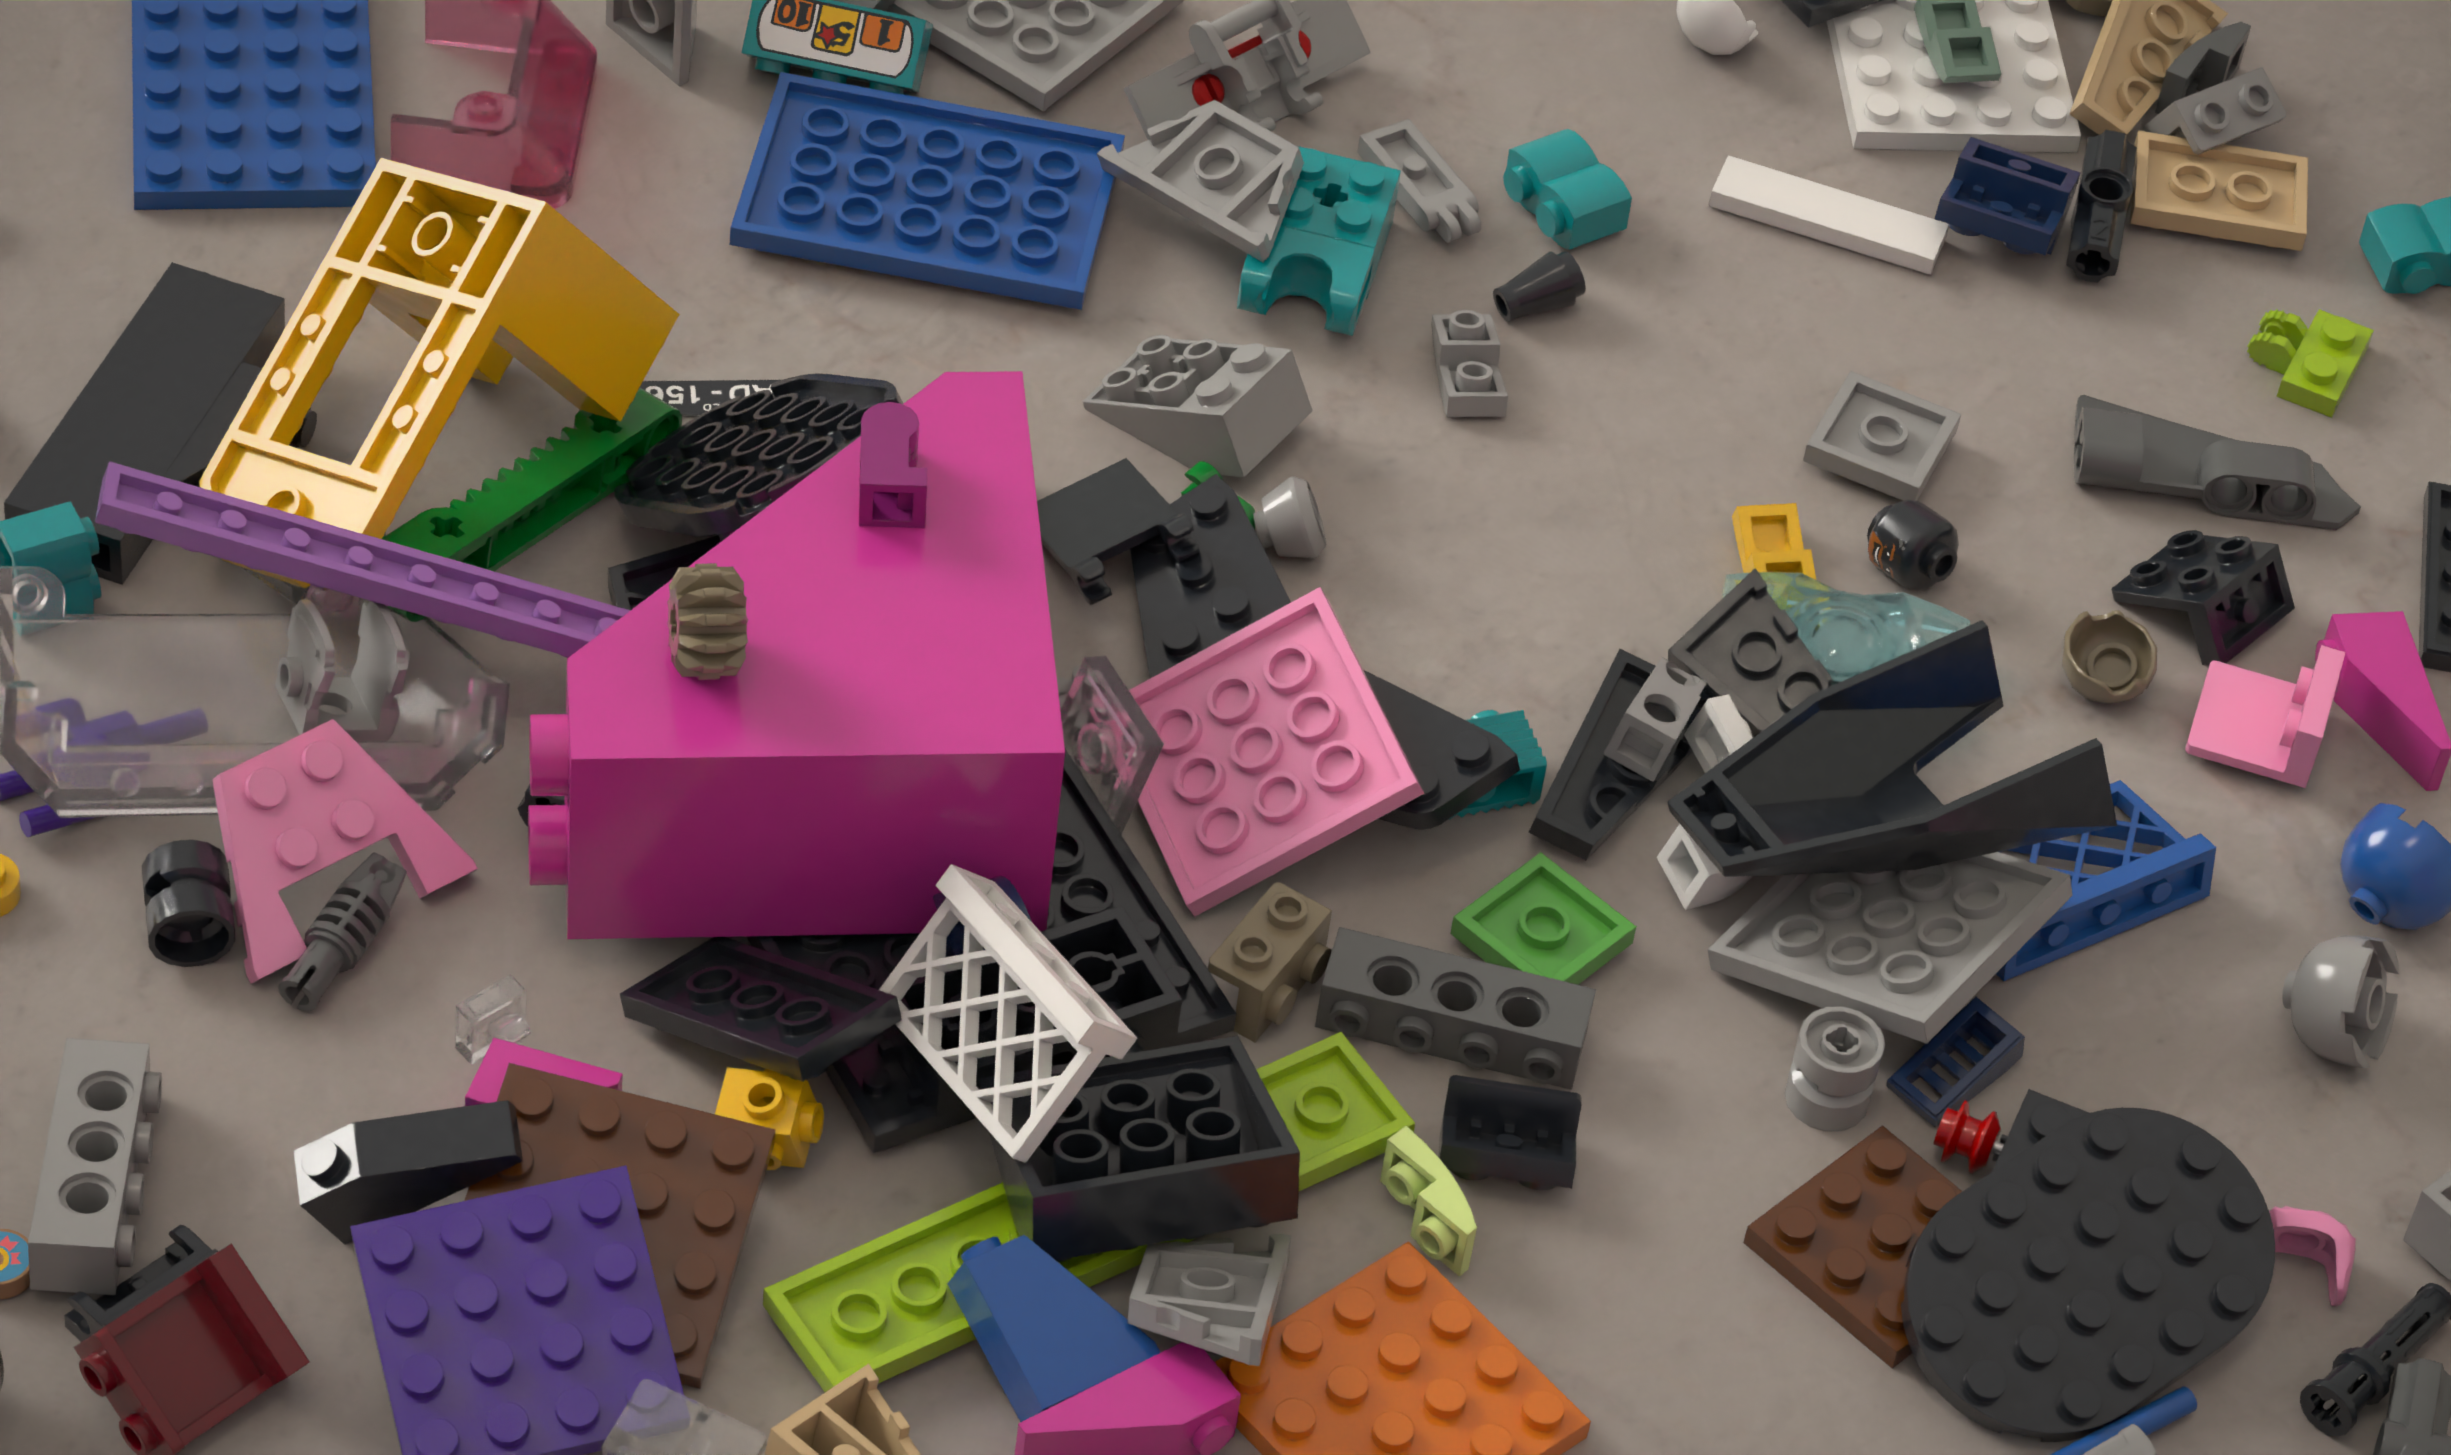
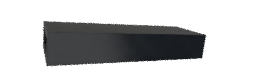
[4,262,285,585]

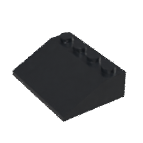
[977,1036,1300,1262]

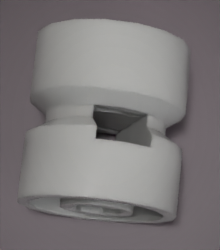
[1784,1006,1885,1131]

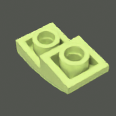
[1380,1126,1477,1276]

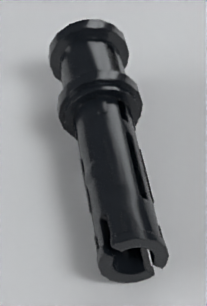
[2300,1283,2451,1437]

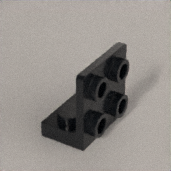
[2111,530,2295,666]

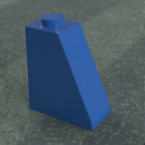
[947,1235,1161,1422]

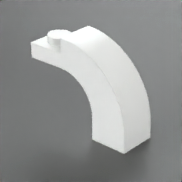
[1657,694,1753,910]

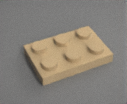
[2130,130,2308,251]

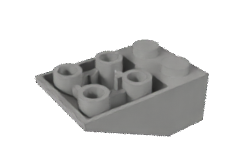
[1082,335,1313,477]

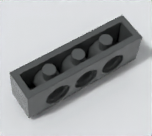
[1315,927,1596,1090]

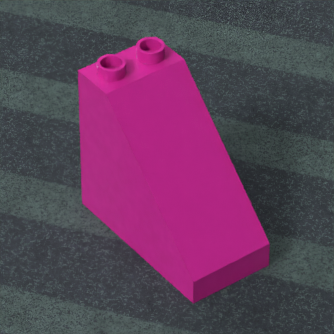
[528,371,1065,939]

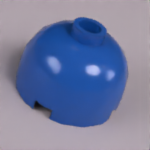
[2340,803,2451,930]

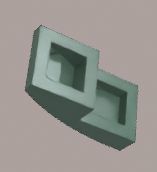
[1914,0,2001,83]

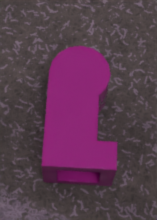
[859,402,927,528]

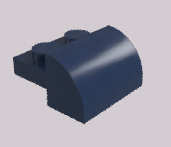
[1934,137,2081,256]

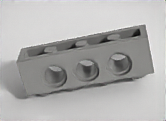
[28,1038,162,1295]

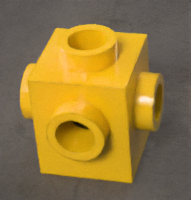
[715,1067,824,1170]

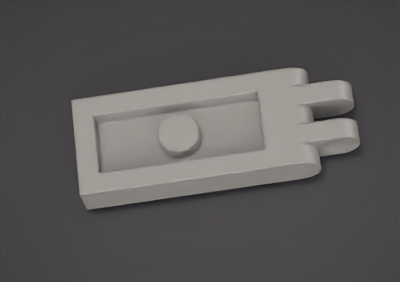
[1357,119,1481,243]

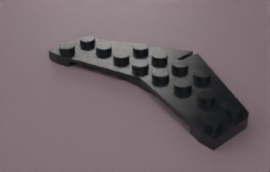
[1130,474,1520,830]

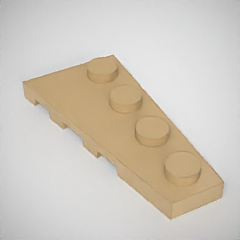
[2069,0,2228,135]

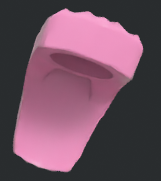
[2269,1206,2356,1307]

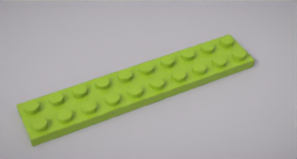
[763,1032,1415,1392]

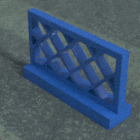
[1996,780,2216,981]

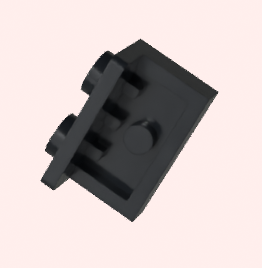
[1439,1075,1582,1190]

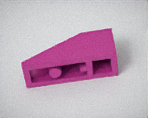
[2315,611,2451,791]
[1014,1342,1241,1455]

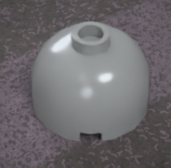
[2282,935,2399,1069]

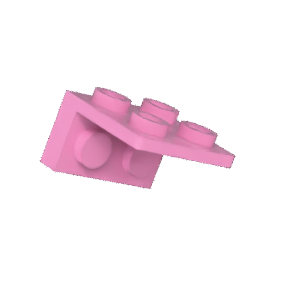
[2185,645,2346,788]

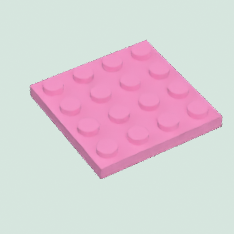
[1095,587,1424,917]

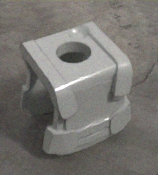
[275,600,410,745]

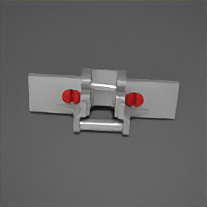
[1123,0,1371,140]

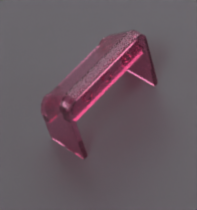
[391,0,597,209]

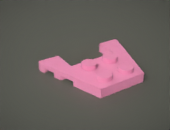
[212,719,478,984]

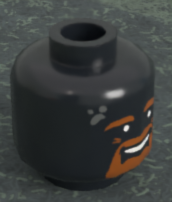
[1867,500,1959,591]

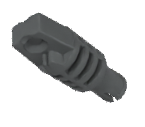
[278,852,407,1012]

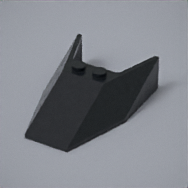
[1667,620,2117,877]

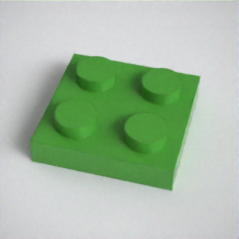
[1450,852,1637,985]

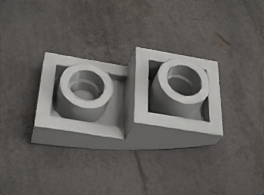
[1431,310,1508,417]

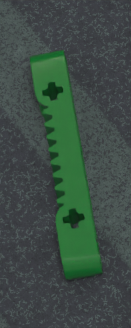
[382,388,682,623]

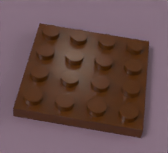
[464,1063,776,1389]

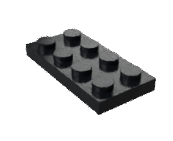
[619,937,902,1082]

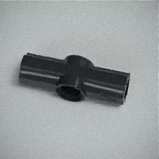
[2066,129,2137,283]

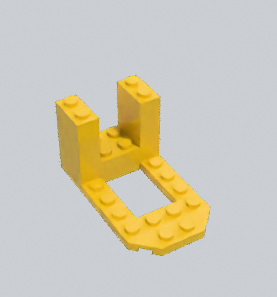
[199,158,680,588]

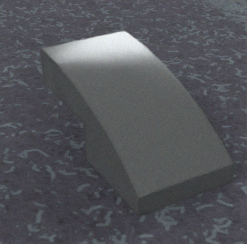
[2155,22,2251,114]

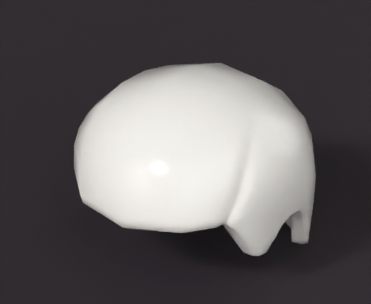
[1676,0,1758,55]

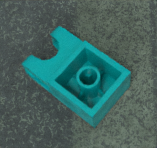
[1237,146,1401,336]

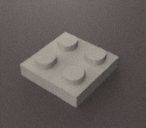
[1803,371,1961,501]

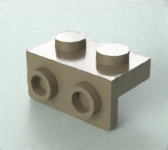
[1208,882,1332,1043]

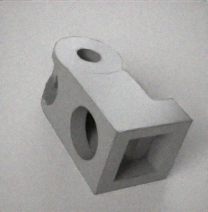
[1603,657,1707,782]

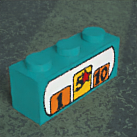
[741,0,933,94]

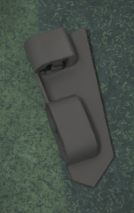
[2074,395,2361,530]

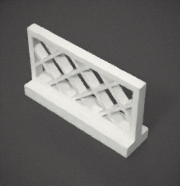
[879,864,1138,1163]

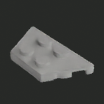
[1097,100,1304,262]
[1128,1234,1291,1366]

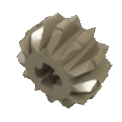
[667,563,748,680]

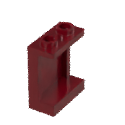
[73,1243,310,1455]

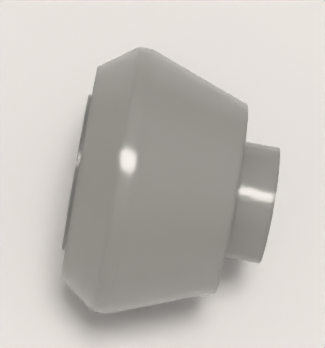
[1253,476,1327,559]

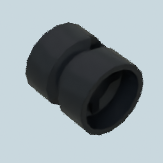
[142,839,235,967]

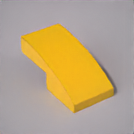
[1732,503,1821,612]

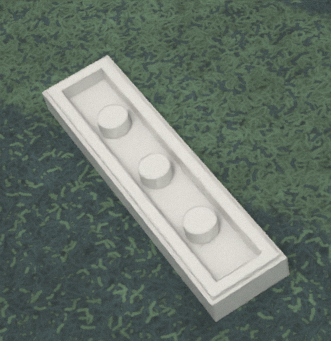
[1709,155,1949,275]

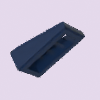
[1886,997,2025,1127]

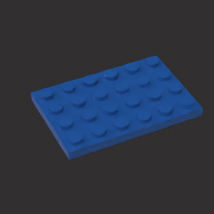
[132,0,376,210]
[729,72,1125,310]

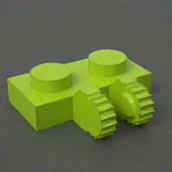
[2247,309,2374,418]

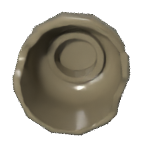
[2062,610,2157,704]

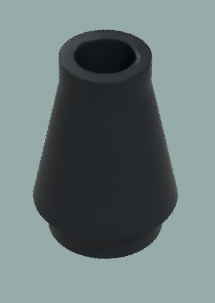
[1493,251,1586,322]

